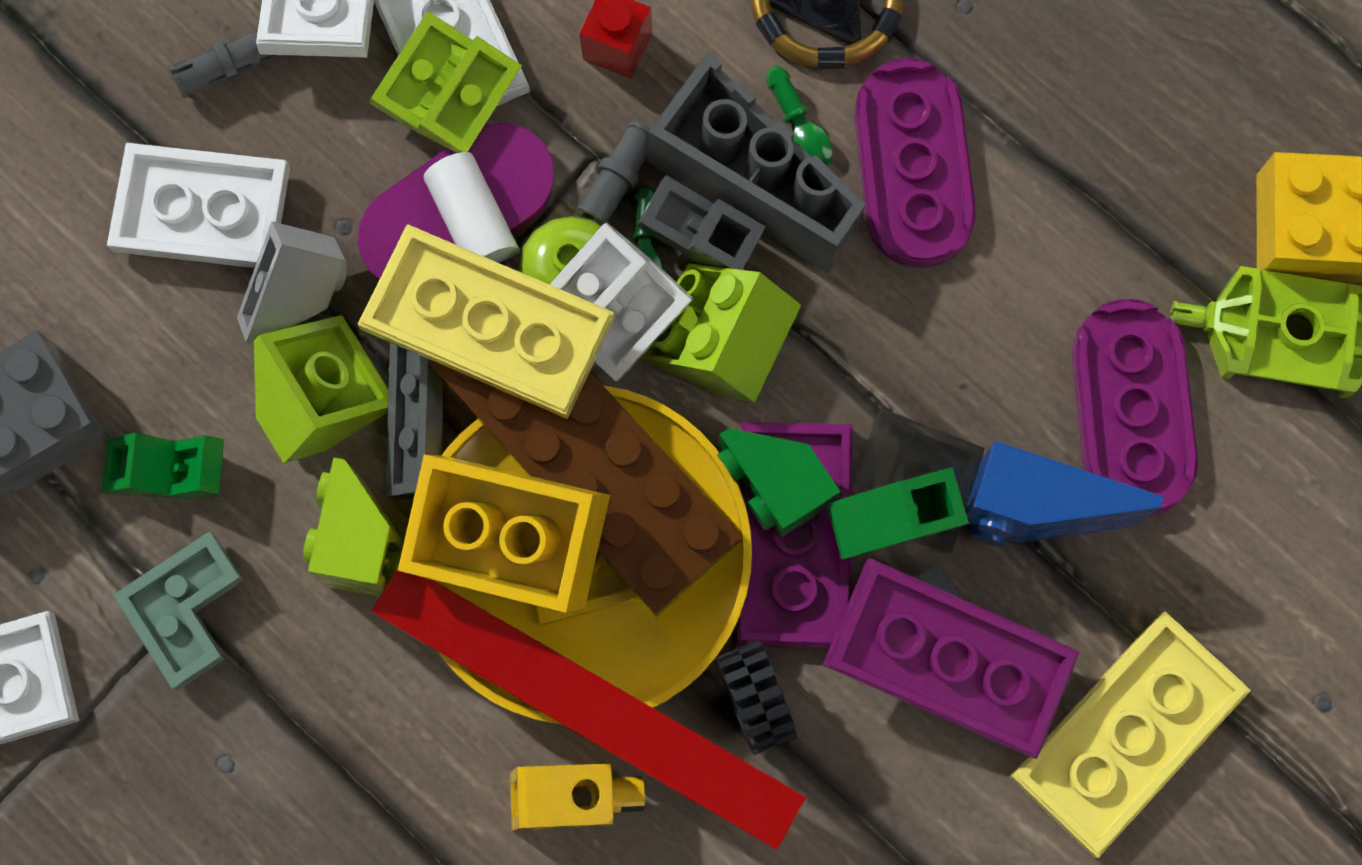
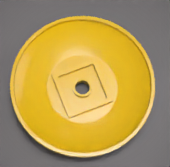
[432,385,752,725]

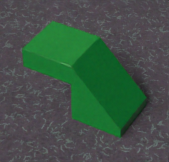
[101,433,225,499]

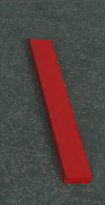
[370,566,807,850]

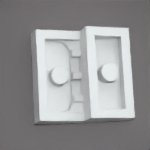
[550,223,694,381]

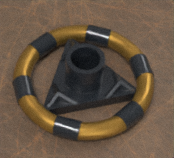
[750,0,904,69]

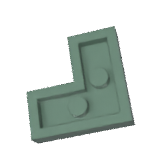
[113,531,244,691]

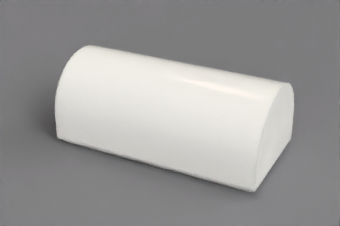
[423,152,520,263]

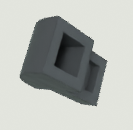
[636,175,766,270]

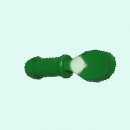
[766,66,832,166]

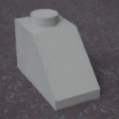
[237,221,347,344]

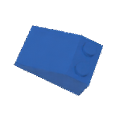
[961,441,1164,547]

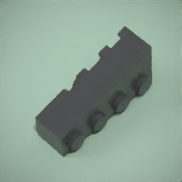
[646,51,866,273]

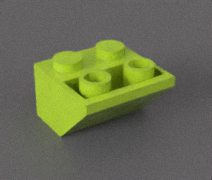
[642,263,801,403]
[303,458,404,597]

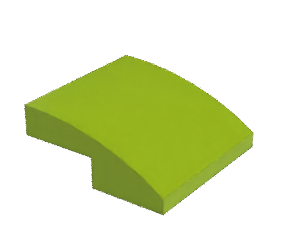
[369,11,522,153]

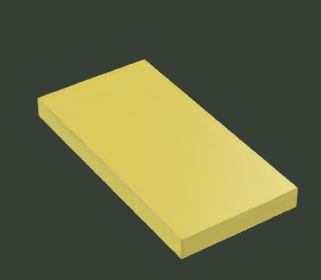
[358,224,615,419]
[1009,611,1251,858]

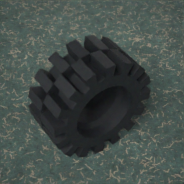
[715,640,797,755]

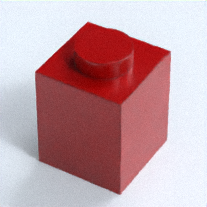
[579,0,653,79]

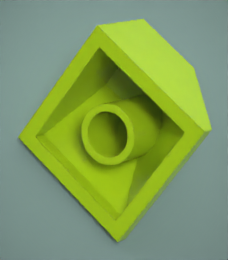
[254,315,389,464]

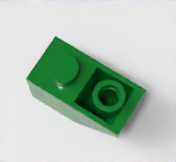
[717,428,841,538]
[826,467,969,559]

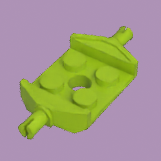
[1169,266,1362,399]

